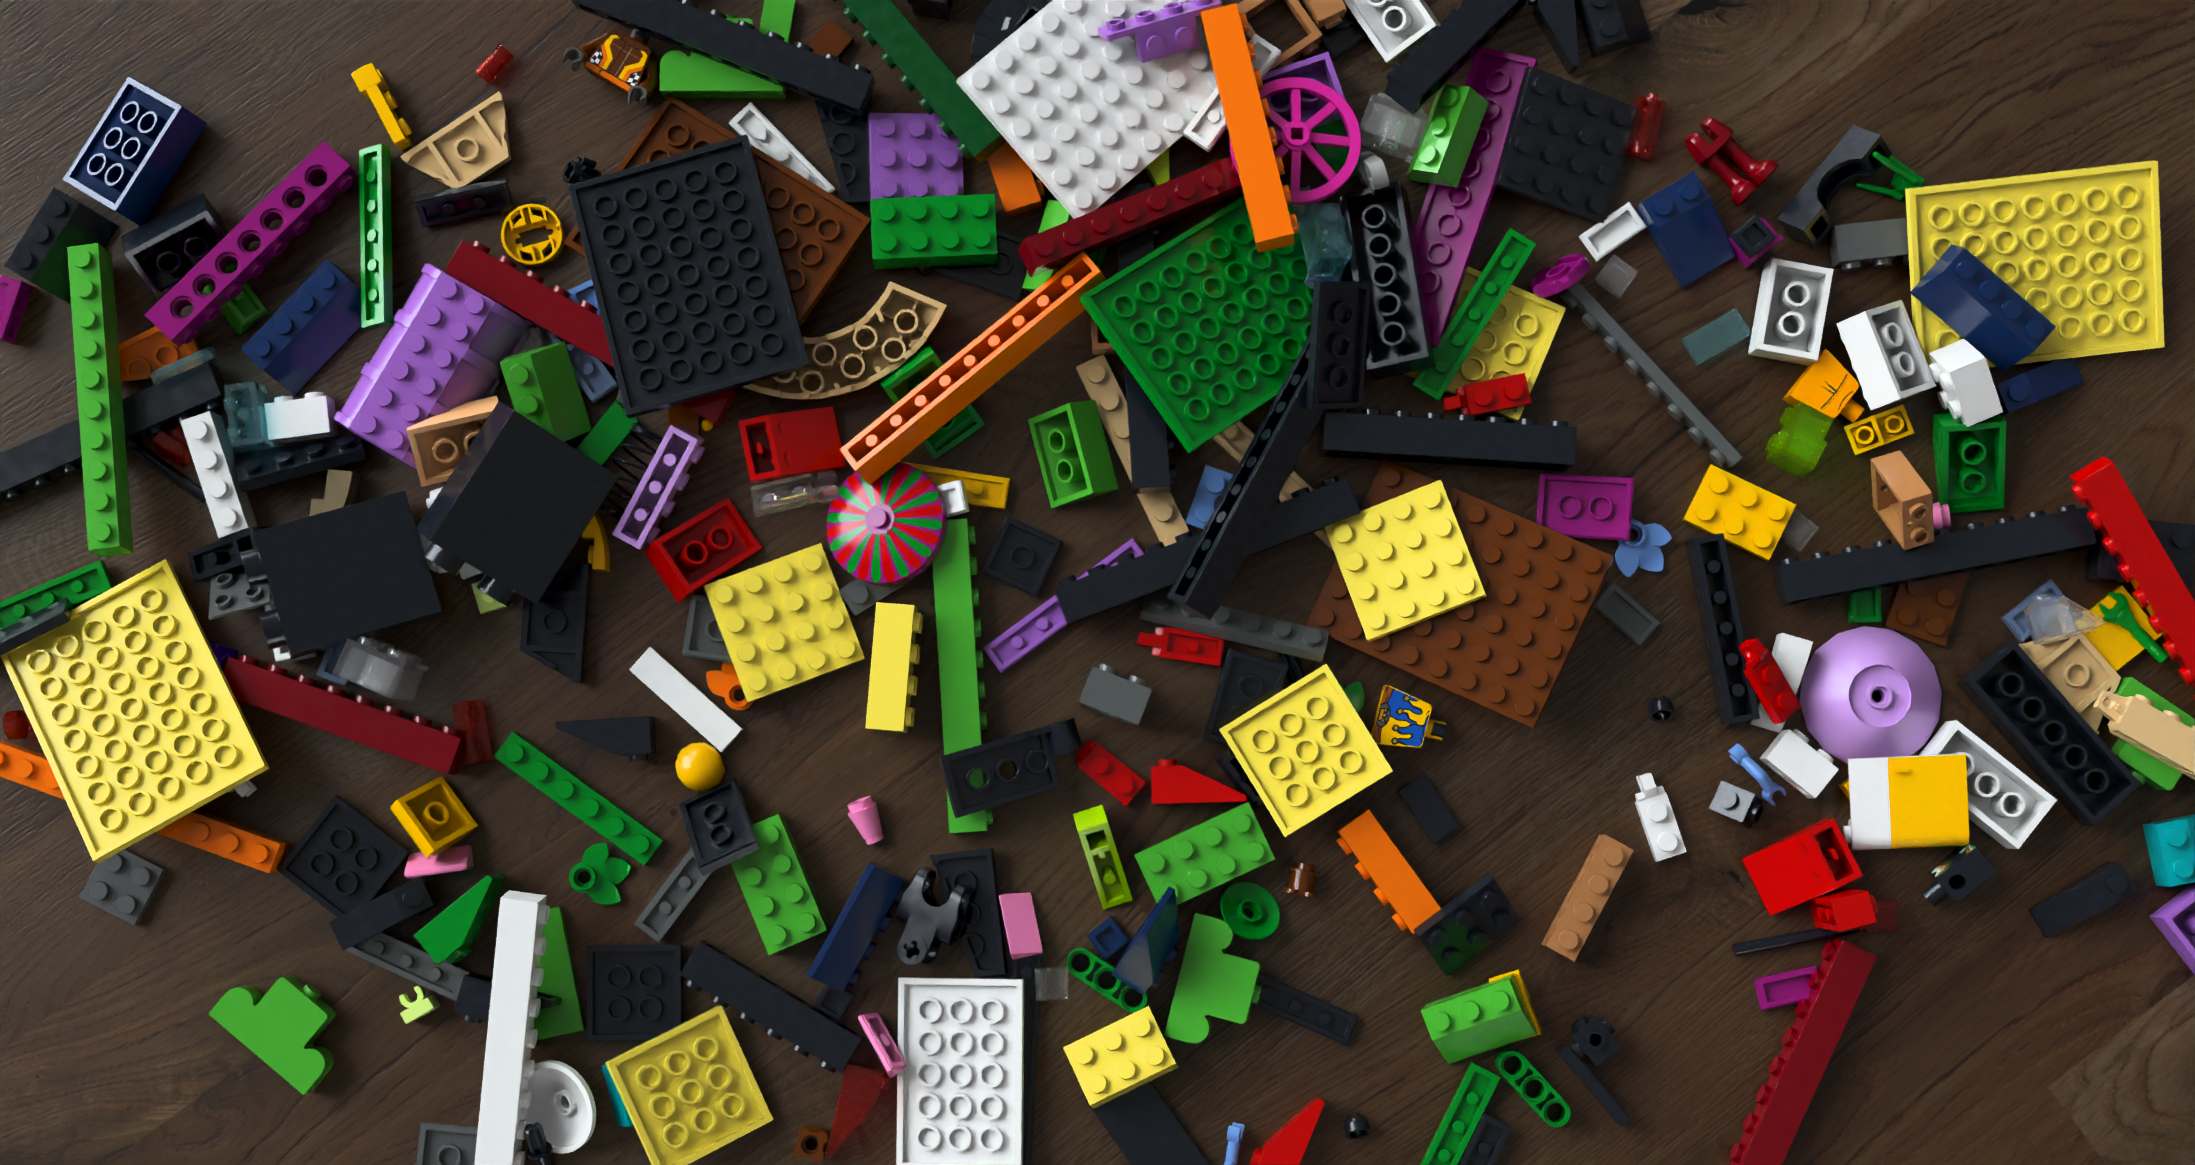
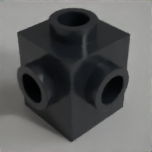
[1568,1015,1621,1067]

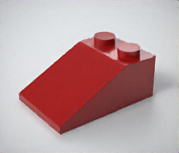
[644,497,762,603]

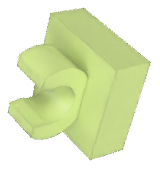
[399,985,441,1024]

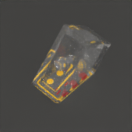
[2023,593,2104,645]

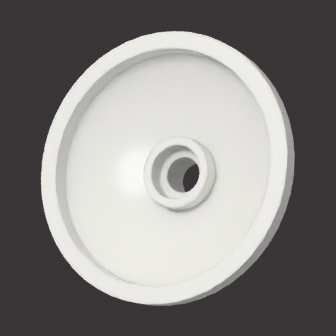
[524,1060,596,1154]

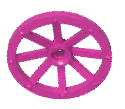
[1229,77,1361,206]

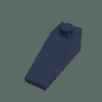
[1995,358,2084,416]

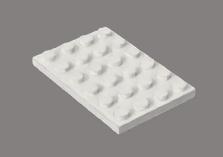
[896,977,1024,1165]

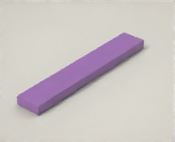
[983,538,1144,674]

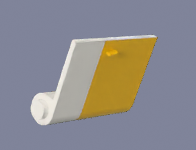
[1843,753,1969,850]

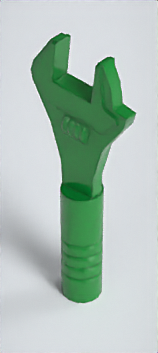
[2098,592,2168,664]

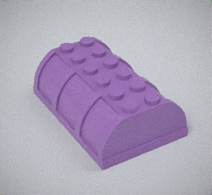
[333,263,537,484]

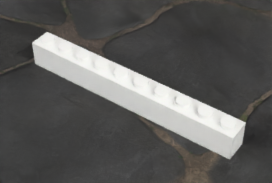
[474,890,550,1165]

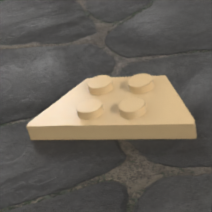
[400,91,511,189]
[2018,630,2121,735]

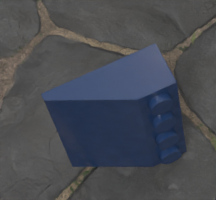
[63,77,207,226]

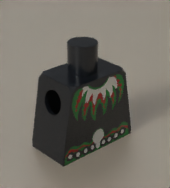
[1921,842,1998,907]

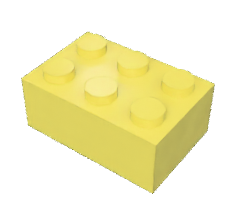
[1063,1006,1178,1109]

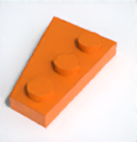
[119,315,207,383]

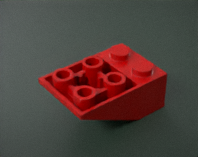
[738,406,846,486]
[1741,818,1863,916]

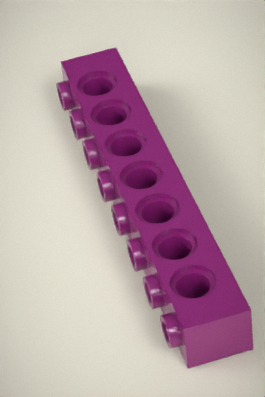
[145,141,356,348]

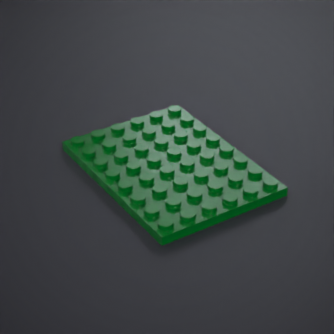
[1079,196,1343,454]

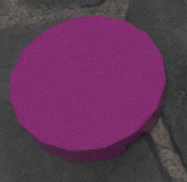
[1530,253,1590,298]

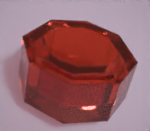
[3,710,30,741]

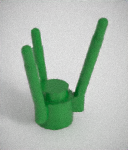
[1855,151,1924,201]

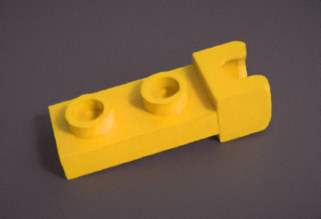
[351,63,412,150]

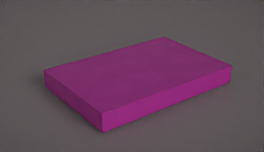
[1536,473,1634,541]

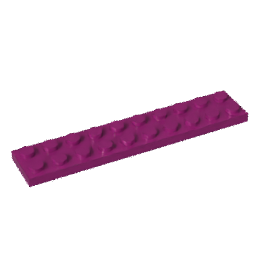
[1414,47,1539,348]

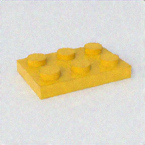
[1682,464,1796,562]

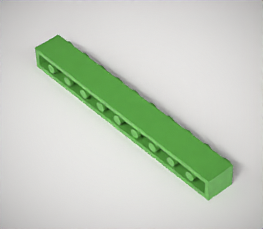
[67,243,134,557]
[932,518,993,833]

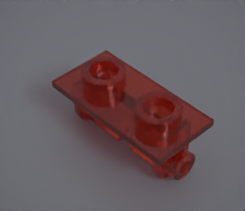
[1625,93,1666,161]
[452,699,494,766]

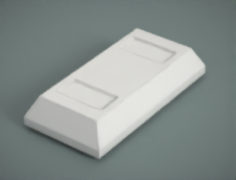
[1579,202,1647,262]

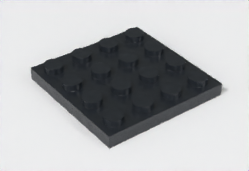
[1493,66,1637,224]

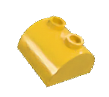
[390,776,478,860]

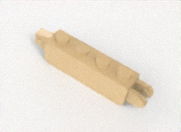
[2093,690,2195,780]

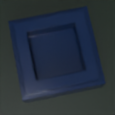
[1086,916,1130,961]

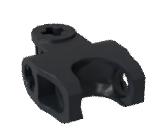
[896,867,972,965]

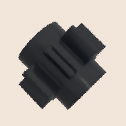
[563,157,601,191]

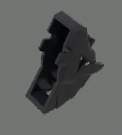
[971,0,1050,66]

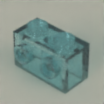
[1298,203,1352,276]
[223,381,274,451]

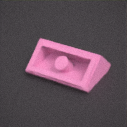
[404,845,474,878]
[999,892,1043,960]
[858,1013,907,1078]

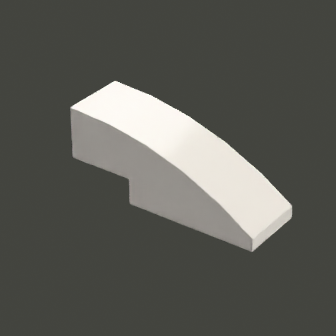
[1749,633,1813,733]

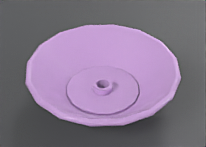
[1799,626,1942,764]

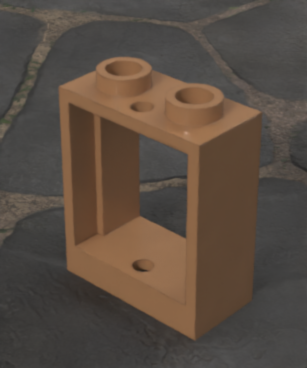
[1237,0,1322,72]
[1870,450,1934,550]

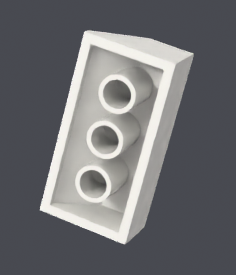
[1344,0,1441,63]

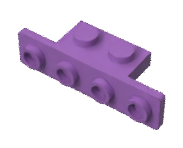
[1098,0,1222,63]

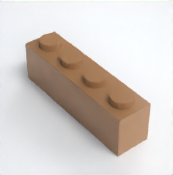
[1541,834,1634,962]

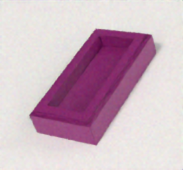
[1753,966,1817,1010]

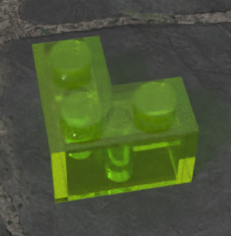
[1765,402,1834,477]

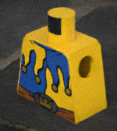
[1370,685,1446,748]

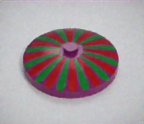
[826,462,947,585]

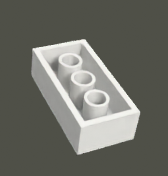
[1919,720,2057,849]

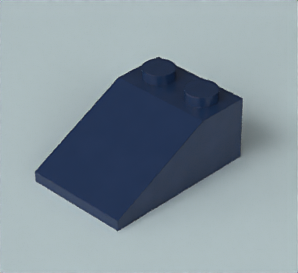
[1635,171,1735,288]
[1111,886,1180,995]

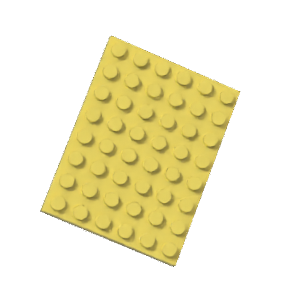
[1905,160,2165,367]
[0,559,269,864]

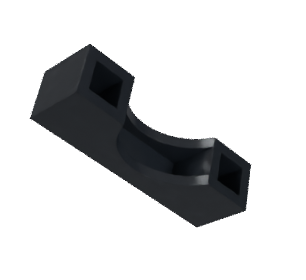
[1777,125,1892,248]

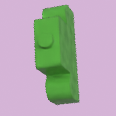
[659,14,786,99]
[2111,677,2195,790]
[1164,913,1262,1044]
[208,975,336,1095]

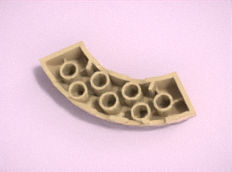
[742,281,947,400]

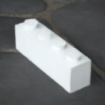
[180,411,258,539]

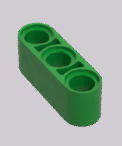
[1067,947,1147,1012]
[1495,1048,1571,1128]

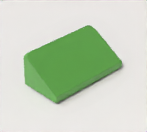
[204,265,269,335]

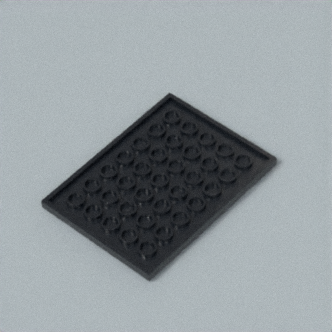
[568,134,811,419]

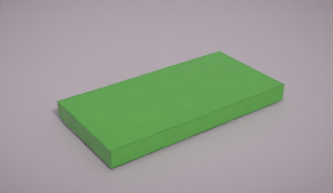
[533,906,586,1040]

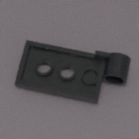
[938,718,1083,818]

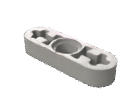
[1355,150,1389,191]

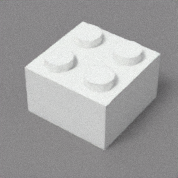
[1928,339,2003,427]

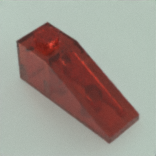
[825,1061,890,1159]

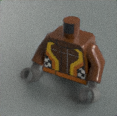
[562,29,659,109]

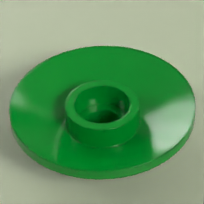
[1220,882,1280,940]

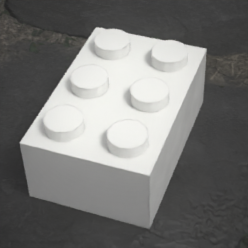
[1748,258,1834,366]
[1837,300,1936,410]

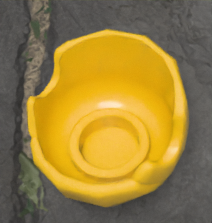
[675,742,725,792]

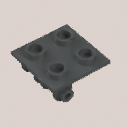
[208,568,271,620]

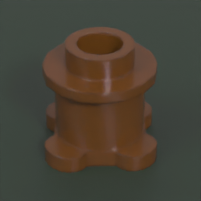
[1284,862,1320,898]
[793,1126,829,1162]

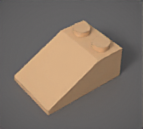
[406,395,499,487]

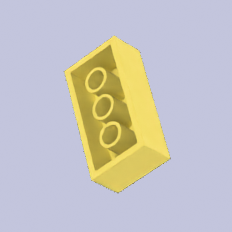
[865,602,923,733]

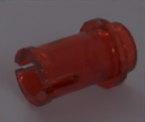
[475,44,514,84]

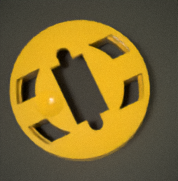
[501,204,565,267]

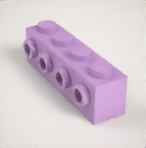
[612,424,705,550]

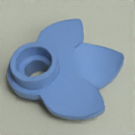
[1615,519,1672,577]

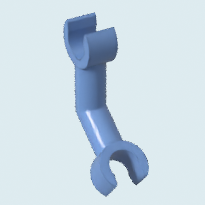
[1728,743,1786,806]
[1224,1122,1245,1165]

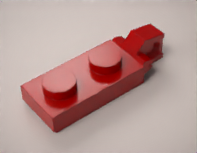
[1442,373,1531,416]
[1137,626,1225,667]
[1738,638,1801,724]
[1073,739,1146,806]

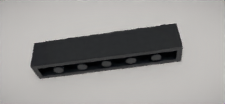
[1385,0,1527,115]
[1685,533,1760,725]
[680,940,864,1073]

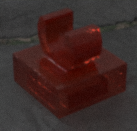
[153,426,190,468]

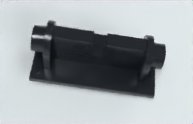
[1216,749,1264,810]

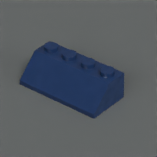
[1910,244,2056,371]
[241,259,361,396]
[806,862,907,992]

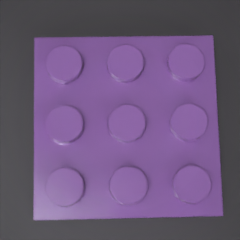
[868,113,964,199]

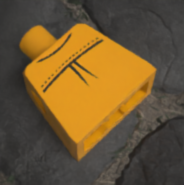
[1783,349,1865,423]

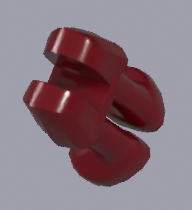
[1684,116,1779,207]

